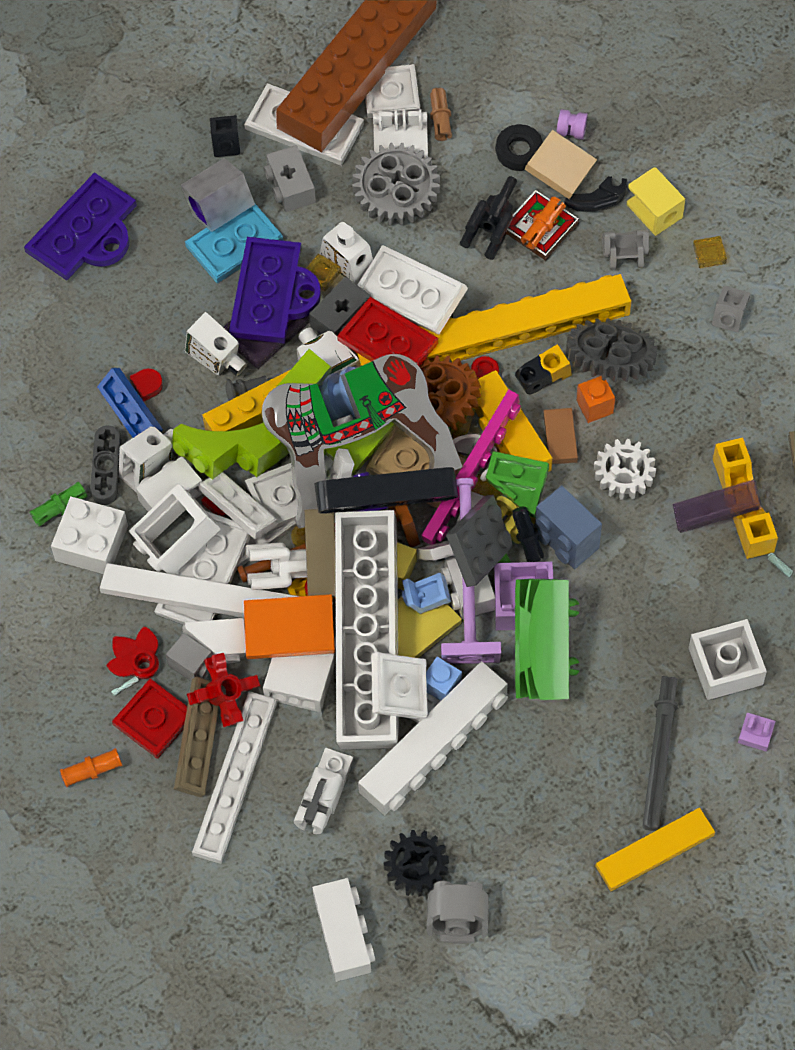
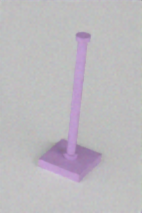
[441,478,501,664]

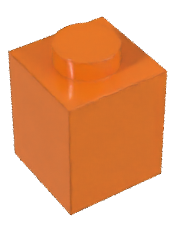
[576,376,615,423]

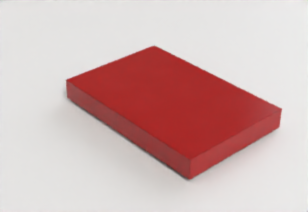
[337,297,438,366]

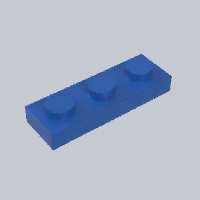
[97,368,163,438]

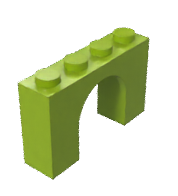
[276,349,396,476]

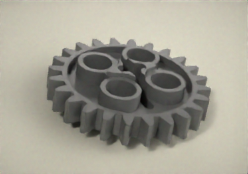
[566,318,657,382]

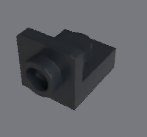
[210,115,240,157]

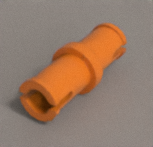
[521,197,566,249]
[60,748,123,787]

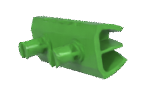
[515,579,580,700]

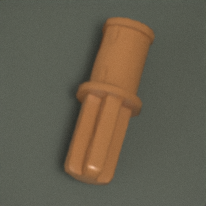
[430,88,452,141]

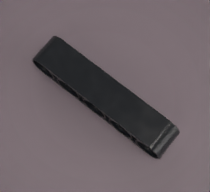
[314,467,458,514]

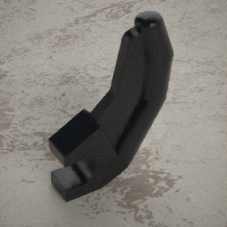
[564,176,627,212]

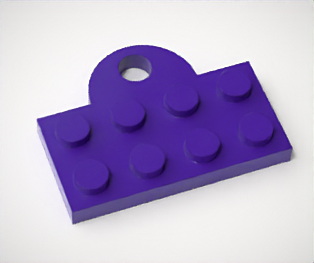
[24,172,137,281]
[229,237,321,344]

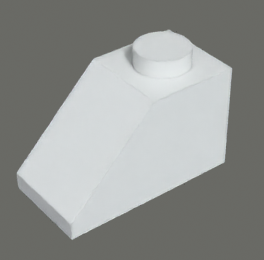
[182,618,246,663]

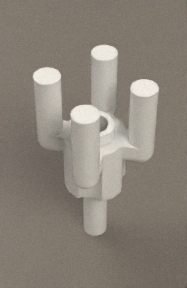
[246,543,307,590]

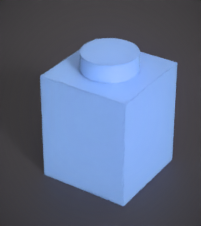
[426,657,462,701]

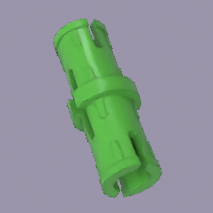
[29,482,88,527]

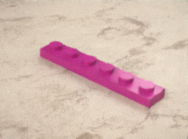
[422,389,521,545]

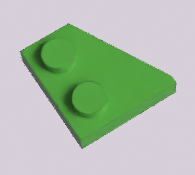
[486,451,549,518]

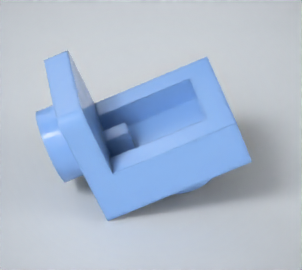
[402,573,451,614]

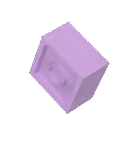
[494,562,553,631]

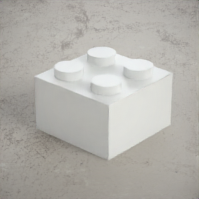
[51,496,128,574]
[689,619,767,700]

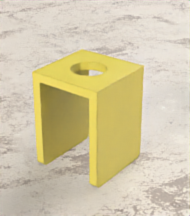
[627,167,685,236]

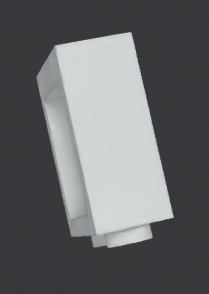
[129,483,221,575]

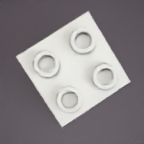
[373,109,428,159]

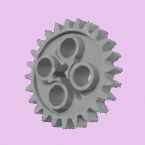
[352,143,440,225]

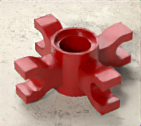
[187,653,260,727]

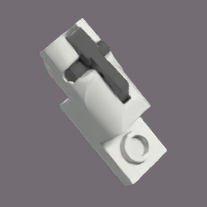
[294,748,354,834]

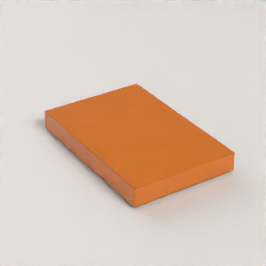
[244,594,335,659]

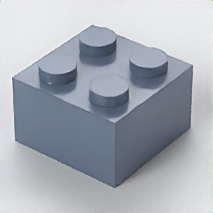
[535,485,602,570]

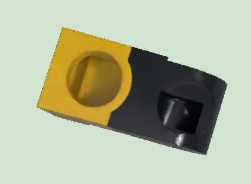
[515,344,572,395]

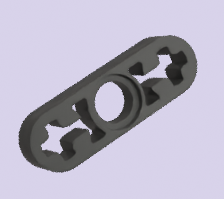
[90,425,121,505]

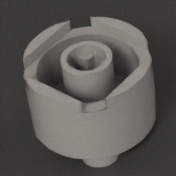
[426,881,489,944]

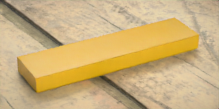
[595,807,715,891]

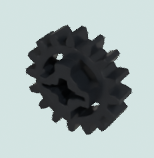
[383,830,449,897]

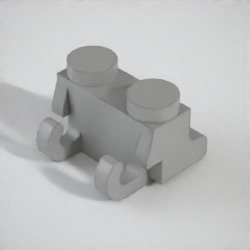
[602,229,649,270]

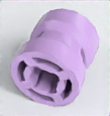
[556,109,588,140]

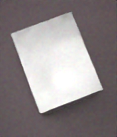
[181,158,255,232]

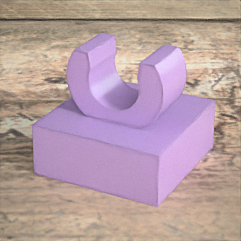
[738,713,776,752]

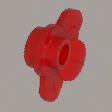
[106,627,159,679]

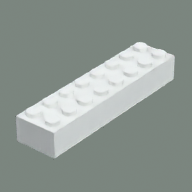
[335,510,399,750]

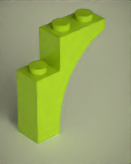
[172,422,289,480]

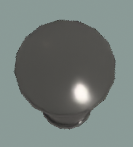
[225,376,268,401]

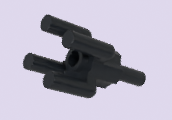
[460,176,517,260]

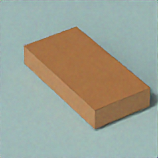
[543,408,578,464]

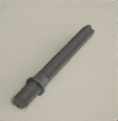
[642,676,678,831]

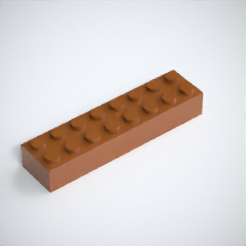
[276,0,436,153]

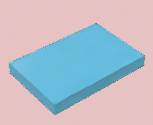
[185,204,284,284]

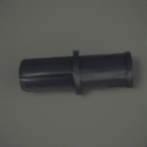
[512,506,544,562]

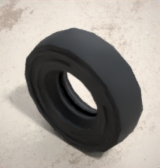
[495,124,543,171]

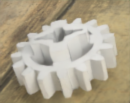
[594,439,656,500]

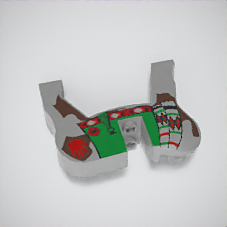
[262,354,462,528]

